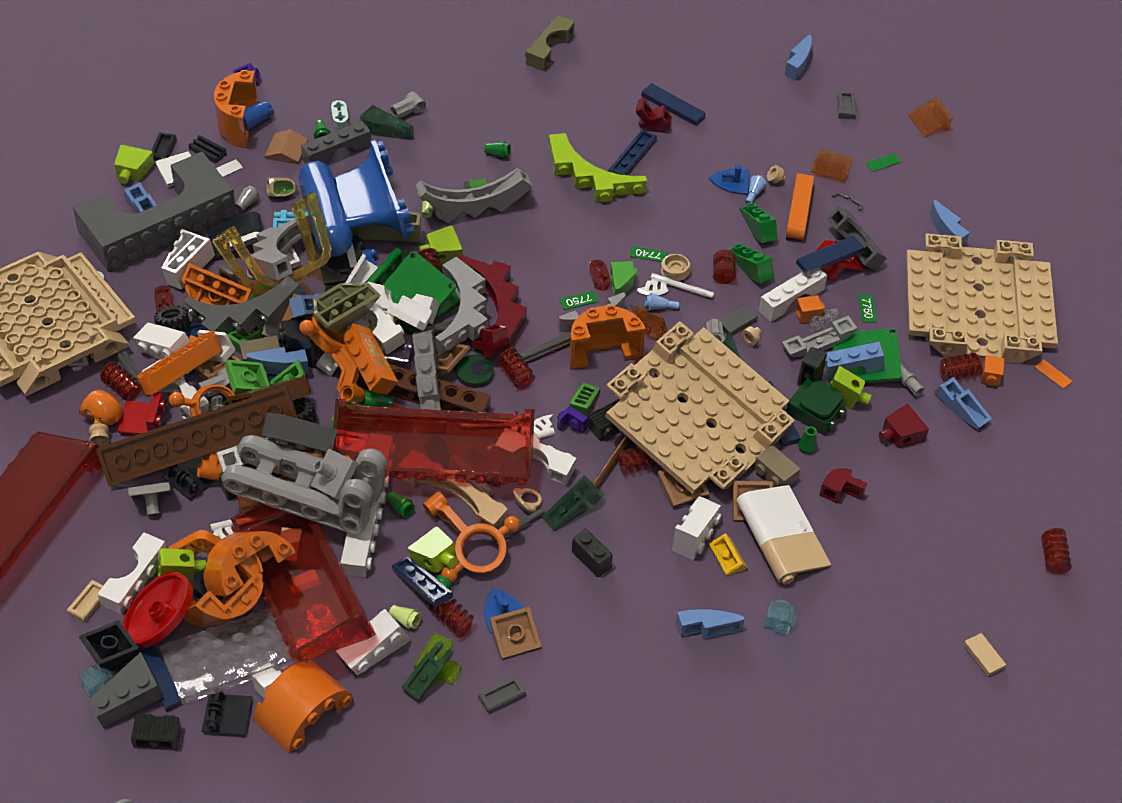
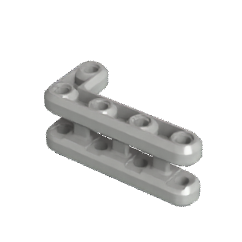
[221,435,387,534]

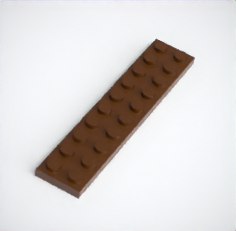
[96,386,298,486]

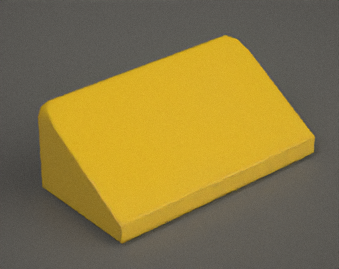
[709,533,748,576]

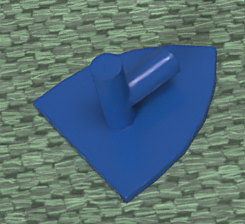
[709,164,749,195]
[484,588,523,633]

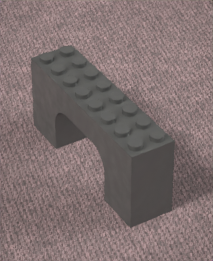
[73,152,237,272]

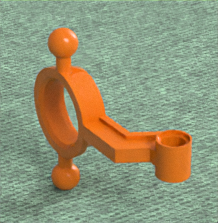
[299,316,365,404]
[169,385,235,481]
[422,491,520,582]

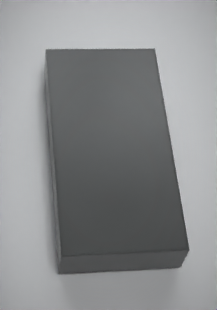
[837,91,856,119]
[719,305,758,336]
[478,676,526,714]

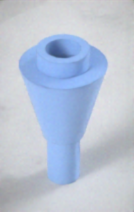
[745,175,767,204]
[645,293,679,311]

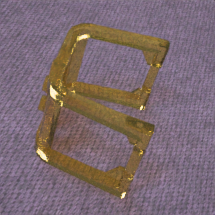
[212,192,332,294]

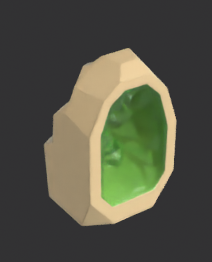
[266,178,297,196]

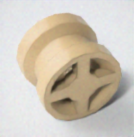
[89,423,110,447]

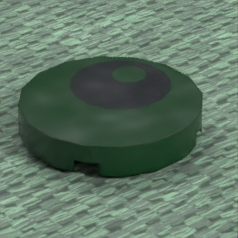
[456,354,494,388]

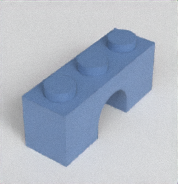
[825,342,884,382]

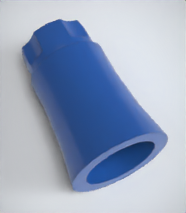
[244,101,274,131]

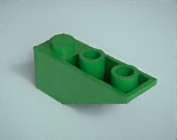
[740,203,778,243]
[727,244,775,283]

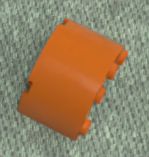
[214,70,258,148]
[569,305,646,369]
[204,531,296,596]
[183,553,264,627]
[253,660,353,754]

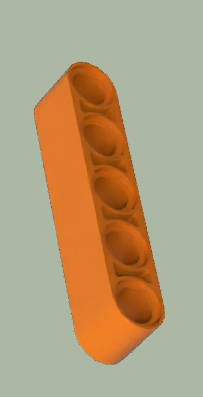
[786,173,814,240]
[137,331,222,395]

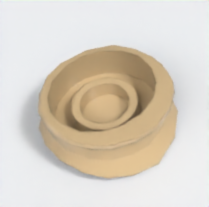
[661,254,691,281]

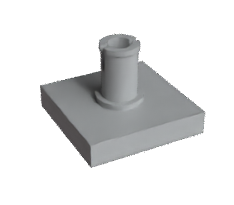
[311,449,358,500]
[128,482,172,515]

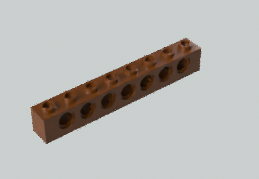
[340,364,491,422]

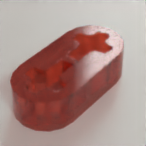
[589,260,610,291]
[154,285,173,312]

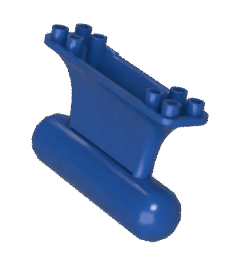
[298,139,414,257]

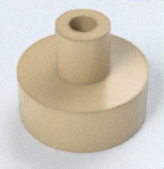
[767,165,785,184]
[741,326,761,346]

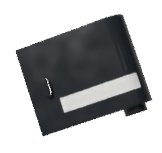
[207,212,263,261]
[314,235,363,286]

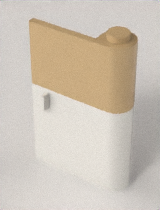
[736,485,831,584]

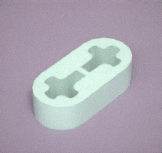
[331,100,349,129]

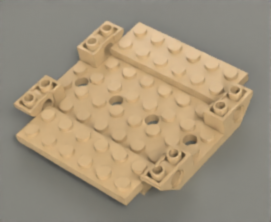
[906,233,1058,364]
[0,252,136,396]
[605,321,795,494]

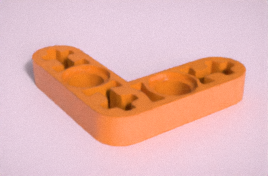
[168,530,221,556]

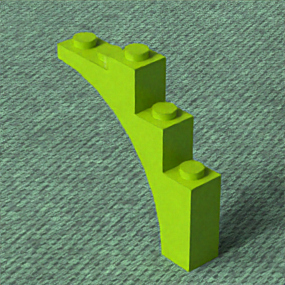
[548,133,647,202]

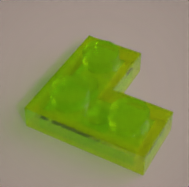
[414,633,462,686]

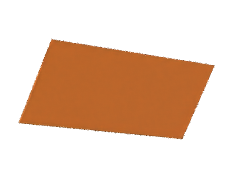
[1035,359,1073,389]

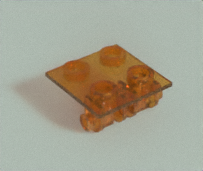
[908,96,954,137]
[811,149,853,181]
[630,304,668,340]

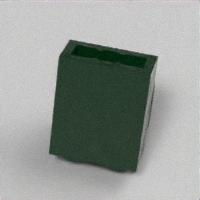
[786,378,847,435]

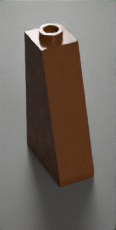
[228,376,310,404]

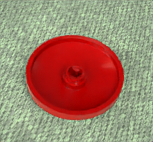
[122,572,193,648]

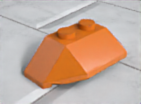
[181,263,253,305]

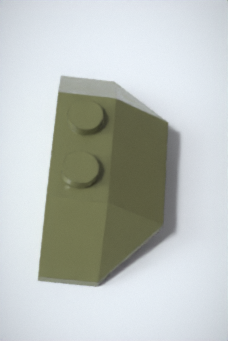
[312,283,381,333]

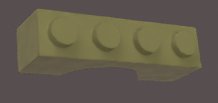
[525,15,575,71]

